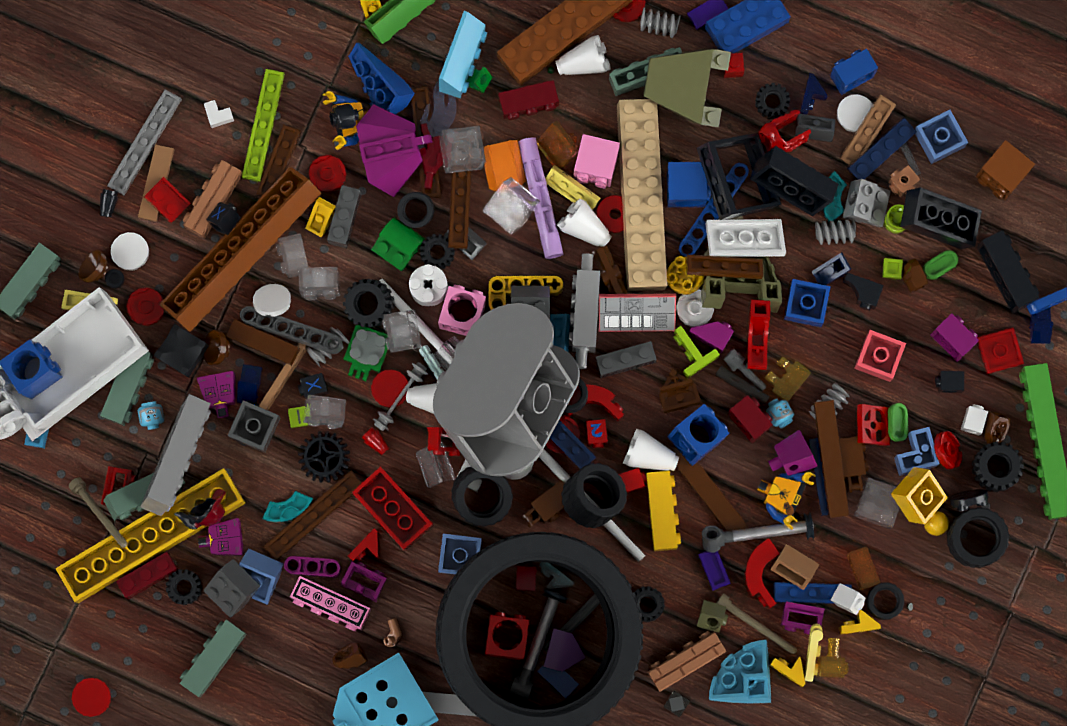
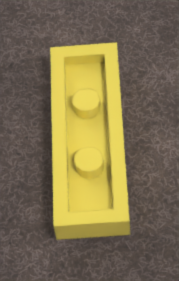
[545,165,601,210]

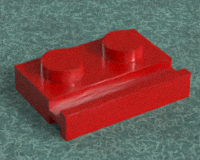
[144,177,191,223]

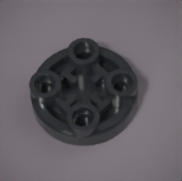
[949,489,989,511]

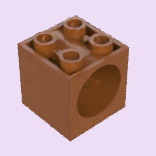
[976,140,1035,200]

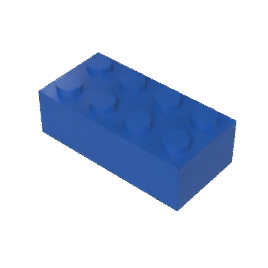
[705,0,791,54]

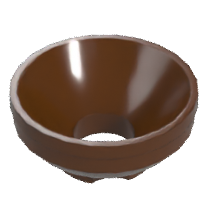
[78,250,108,283]
[204,330,230,365]

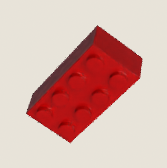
[352,466,433,552]

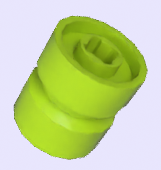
[884,204,906,234]

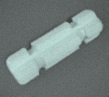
[419,345,444,380]

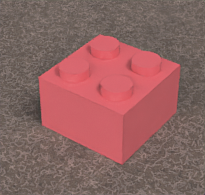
[854,330,906,382]

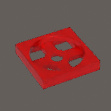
[857,404,890,446]

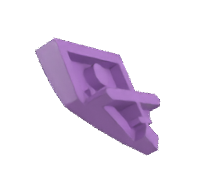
[543,629,585,672]

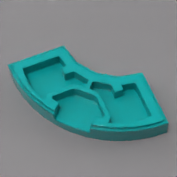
[822,171,847,222]
[262,491,313,522]

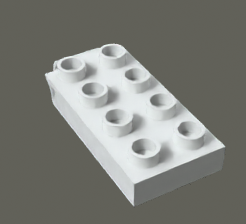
[0,287,149,441]

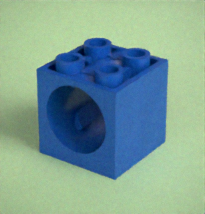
[667,162,711,208]
[0,339,63,399]
[668,404,729,466]

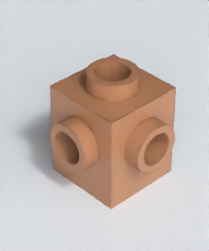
[888,165,920,197]

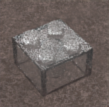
[439,126,486,173]
[483,177,540,235]
[298,267,340,301]
[382,310,422,353]
[854,478,900,529]

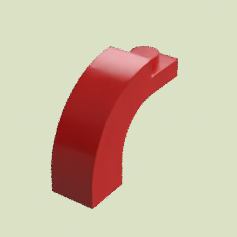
[747,300,770,370]
[564,385,624,422]
[744,538,780,609]

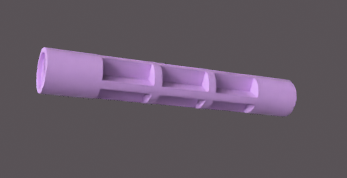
[518,137,564,259]

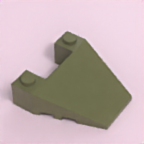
[644,48,731,127]
[701,256,782,313]

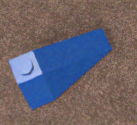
[348,43,415,115]

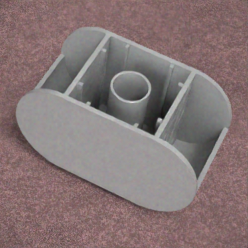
[433,303,580,476]

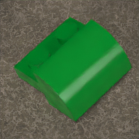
[371,217,425,271]

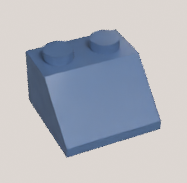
[239,548,284,605]

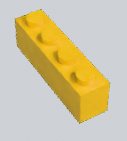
[646,471,681,551]

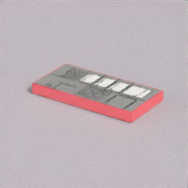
[599,294,676,332]

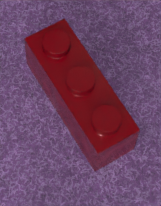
[498,80,559,120]
[116,552,179,600]

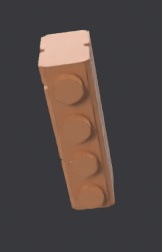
[183,160,242,239]
[647,631,727,692]

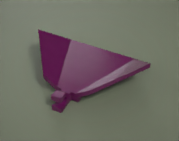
[356,104,433,197]

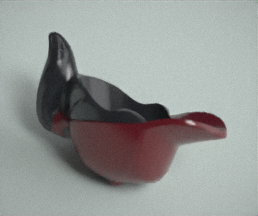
[174,489,226,530]

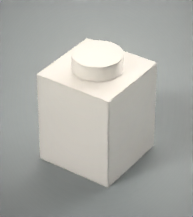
[961,404,988,436]
[831,583,866,615]

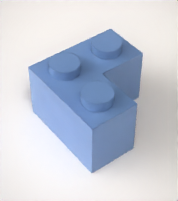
[894,427,939,476]

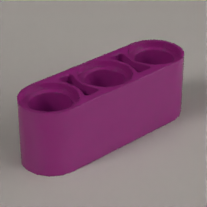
[284,556,342,578]

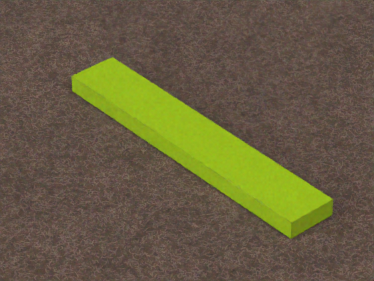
[242,69,285,182]

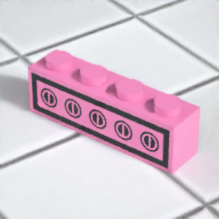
[290,576,371,632]

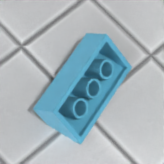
[439,11,488,99]

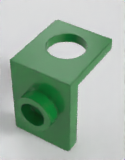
[467,67,493,93]

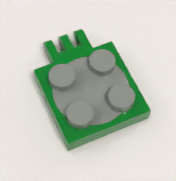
[343,325,393,382]

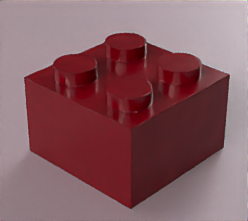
[727,395,773,444]

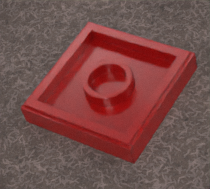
[977,327,1025,375]

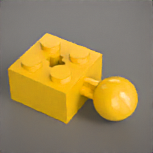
[891,467,949,536]

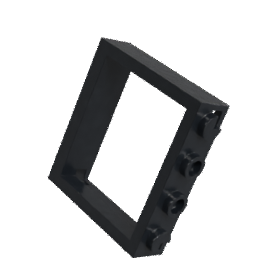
[696,133,782,220]

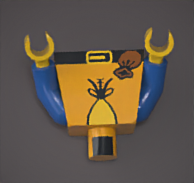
[323,91,367,150]
[757,472,816,530]

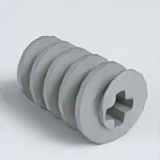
[640,7,681,38]
[815,219,856,245]
[306,327,350,368]
[809,383,850,420]

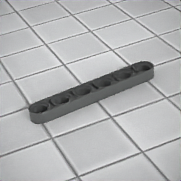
[240,306,343,354]

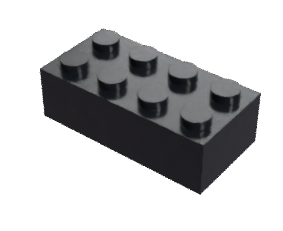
[750,146,838,217]
[900,187,982,249]
[976,230,1039,314]

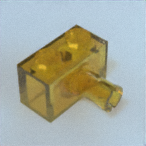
[817,638,848,679]

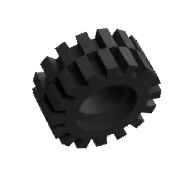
[755,83,790,119]
[420,234,455,269]
[166,569,202,605]
[634,586,665,622]

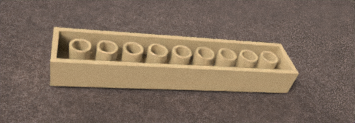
[617,99,667,291]

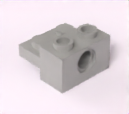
[843,179,891,228]

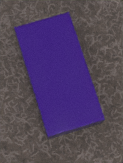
[687,0,728,30]
[698,551,731,591]

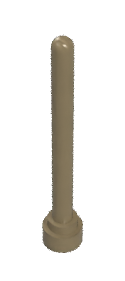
[68,477,128,548]
[716,593,797,654]

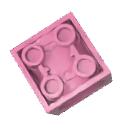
[573,134,620,189]
[438,285,487,336]

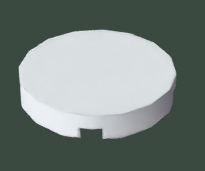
[837,94,872,132]
[111,232,149,271]
[253,284,291,317]
[676,290,714,327]

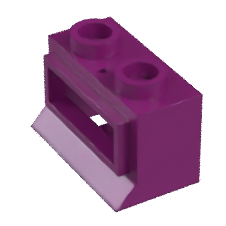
[341,561,387,603]
[780,601,825,635]

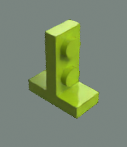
[673,326,720,378]

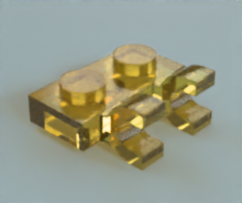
[764,356,811,402]

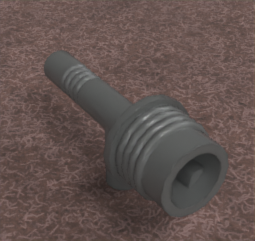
[723,349,767,391]

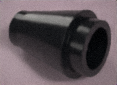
[100,189,119,218]

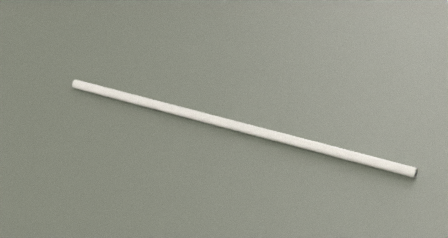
[379,279,645,562]

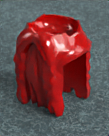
[757,110,811,152]

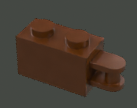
[839,436,869,493]
[521,480,566,528]

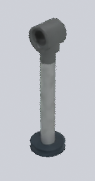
[702,512,814,553]
[508,589,568,702]

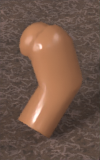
[384,618,402,647]

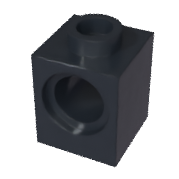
[935,371,964,393]

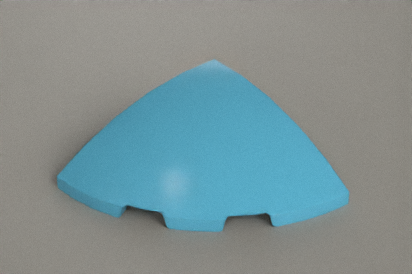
[709,640,771,703]

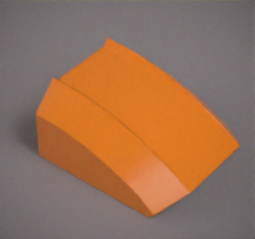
[480,140,526,192]

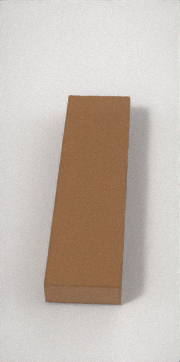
[839,94,896,166]
[138,145,175,222]
[259,343,307,411]

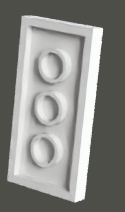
[705,219,786,257]

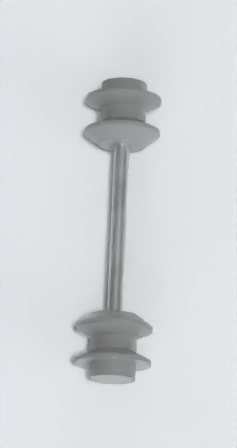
[373,362,428,431]

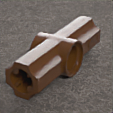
[592,246,628,294]

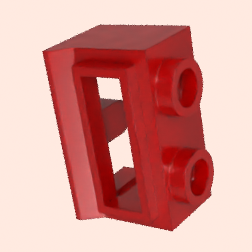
[427,427,461,456]
[101,466,136,506]

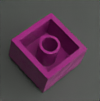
[930,313,979,362]

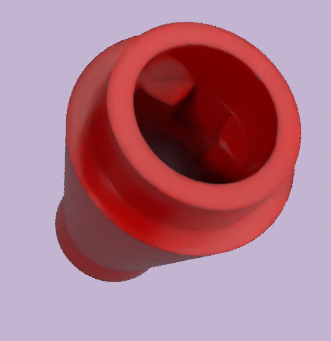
[362,427,390,455]

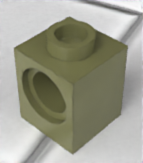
[697,600,728,633]

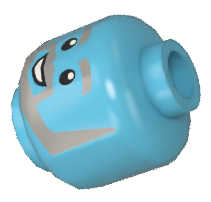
[766,398,794,428]
[137,401,165,430]

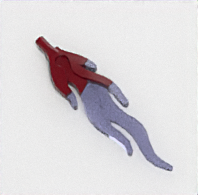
[418,54,456,190]

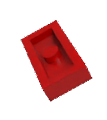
[348,528,379,562]

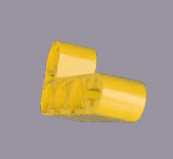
[489,276,563,310]

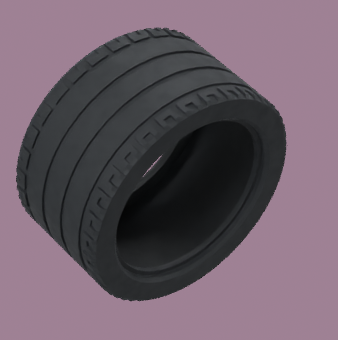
[435,532,644,726]

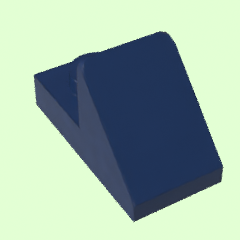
[811,253,851,285]

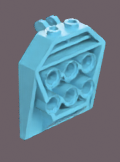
[332,653,439,726]

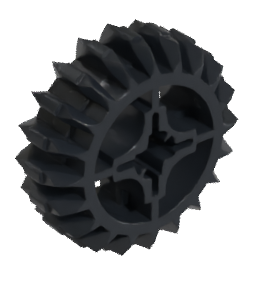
[298,431,350,483]

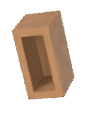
[771,544,820,590]

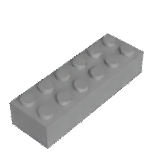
[140,394,211,517]

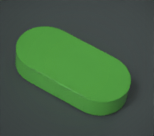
[923,250,959,280]
[888,403,908,442]

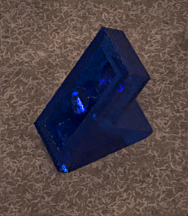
[800,73,828,115]
[1030,307,1053,344]
[237,364,263,405]

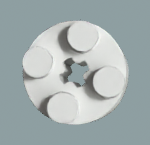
[409,264,448,306]

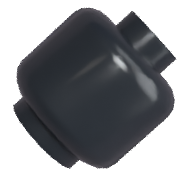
[329,104,359,130]

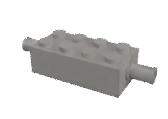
[569,254,600,369]

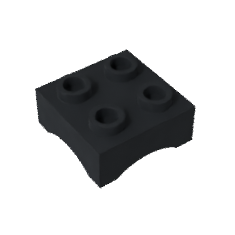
[154,323,209,378]

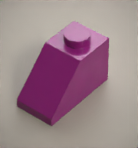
[689,321,734,353]

